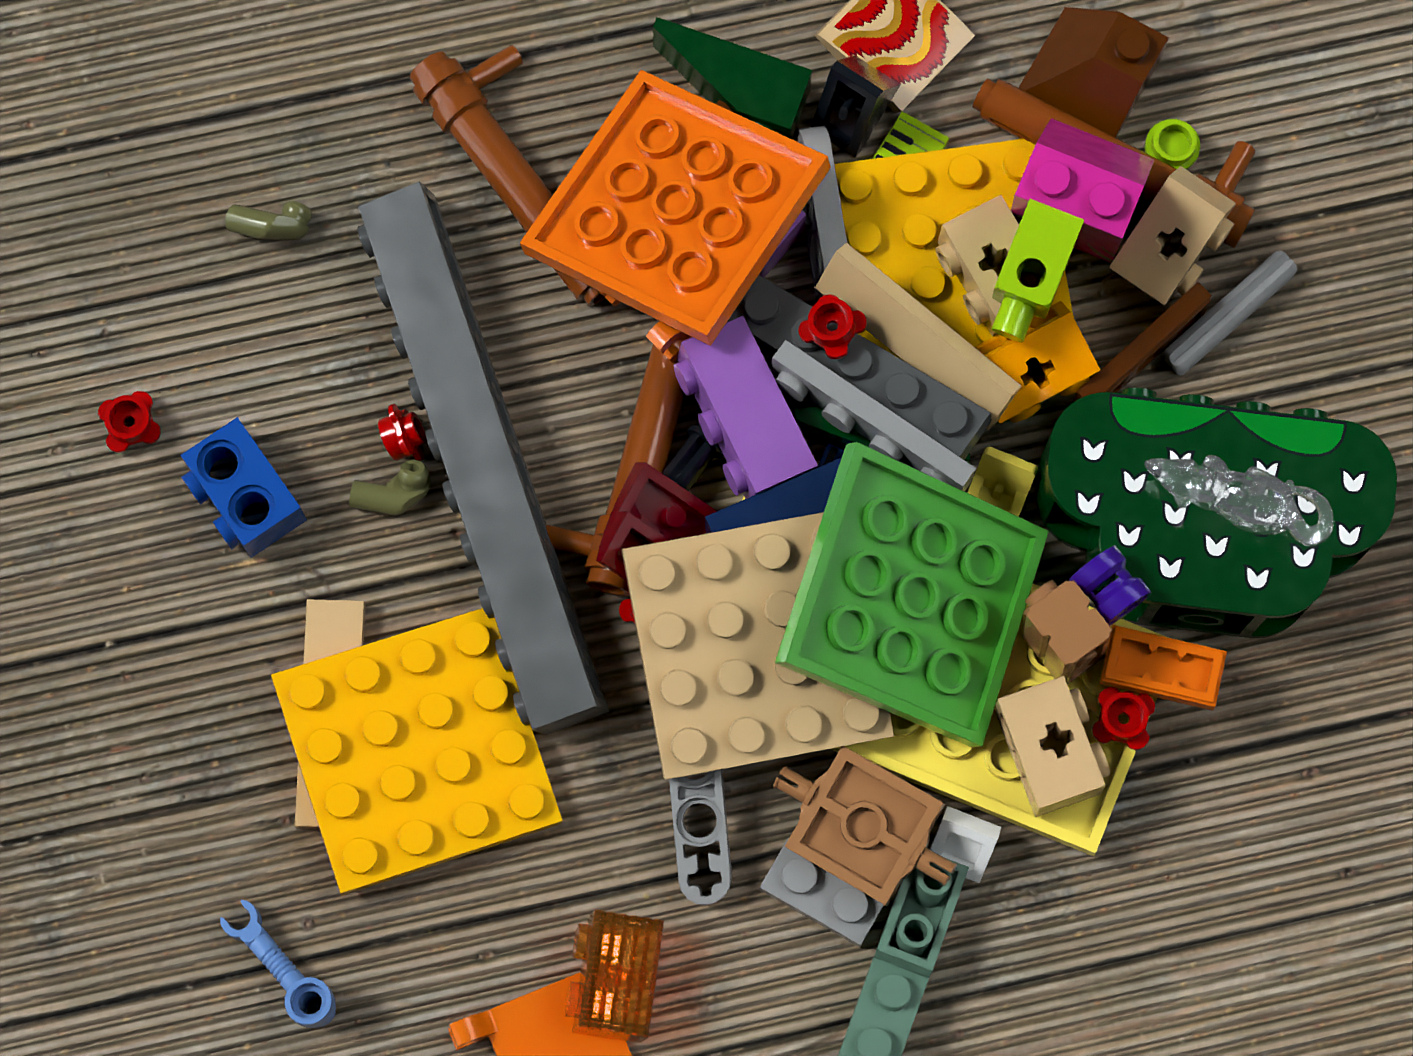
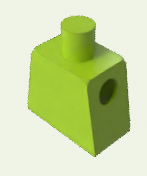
[991,199,1084,342]

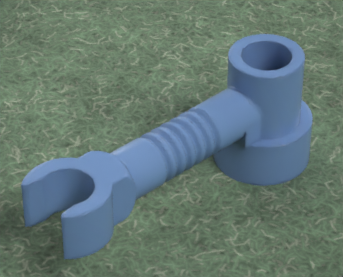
[220,900,336,1028]

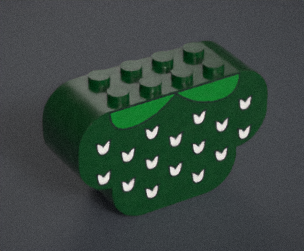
[1036,388,1397,638]

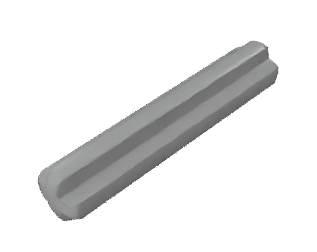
[1162,250,1297,376]

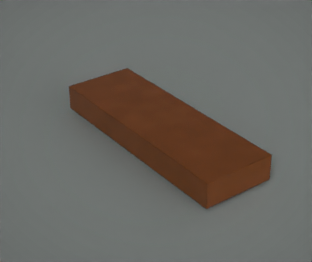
[1071,282,1212,404]

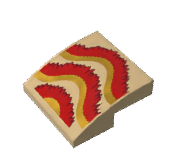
[815,0,975,113]

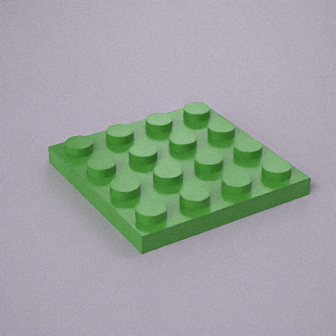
[775,442,1049,747]

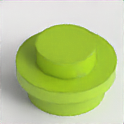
[1144,119,1201,170]

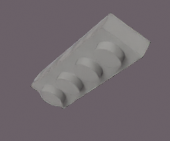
[771,340,976,492]

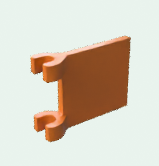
[448,966,632,1056]

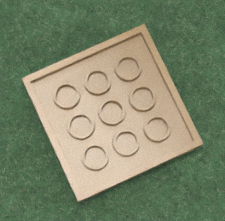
[622,512,894,780]

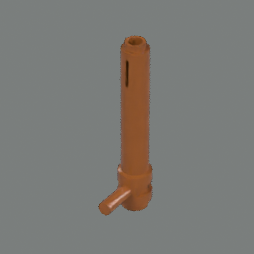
[410,45,605,306]
[972,78,1255,249]
[546,344,685,596]

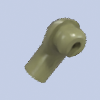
[225,201,312,240]
[349,460,431,515]

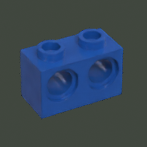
[180,417,307,558]

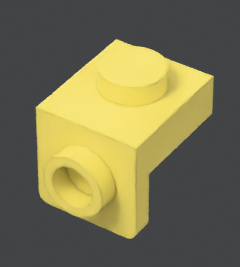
[967,447,1038,517]

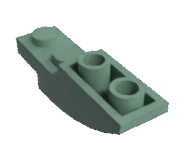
[838,858,969,1056]

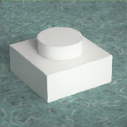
[930,806,1001,883]

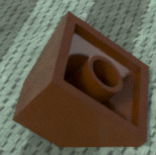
[1019,7,1169,137]

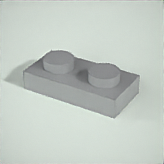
[759,837,884,948]

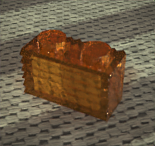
[565,910,664,1043]

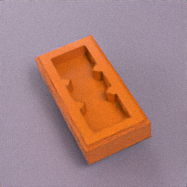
[1099,625,1227,711]

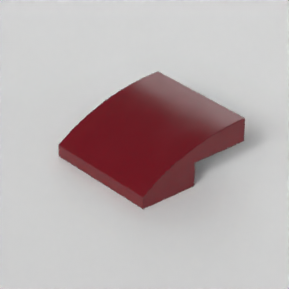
[596,462,717,581]

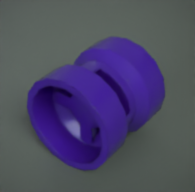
[1069,546,1151,626]

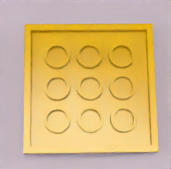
[834,139,1073,360]
[271,608,563,896]

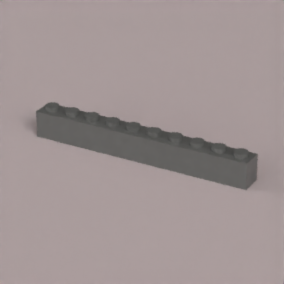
[357,181,610,735]

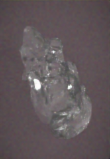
[1144,455,1334,547]

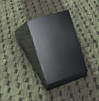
[811,55,900,158]

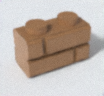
[1023,580,1112,685]

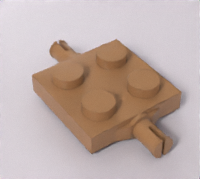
[773,746,957,906]

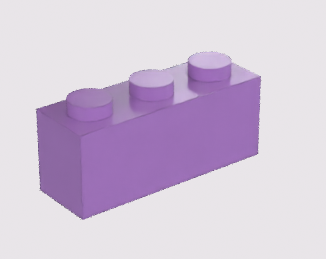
[674,316,818,499]

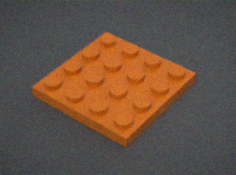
[520,70,831,346]

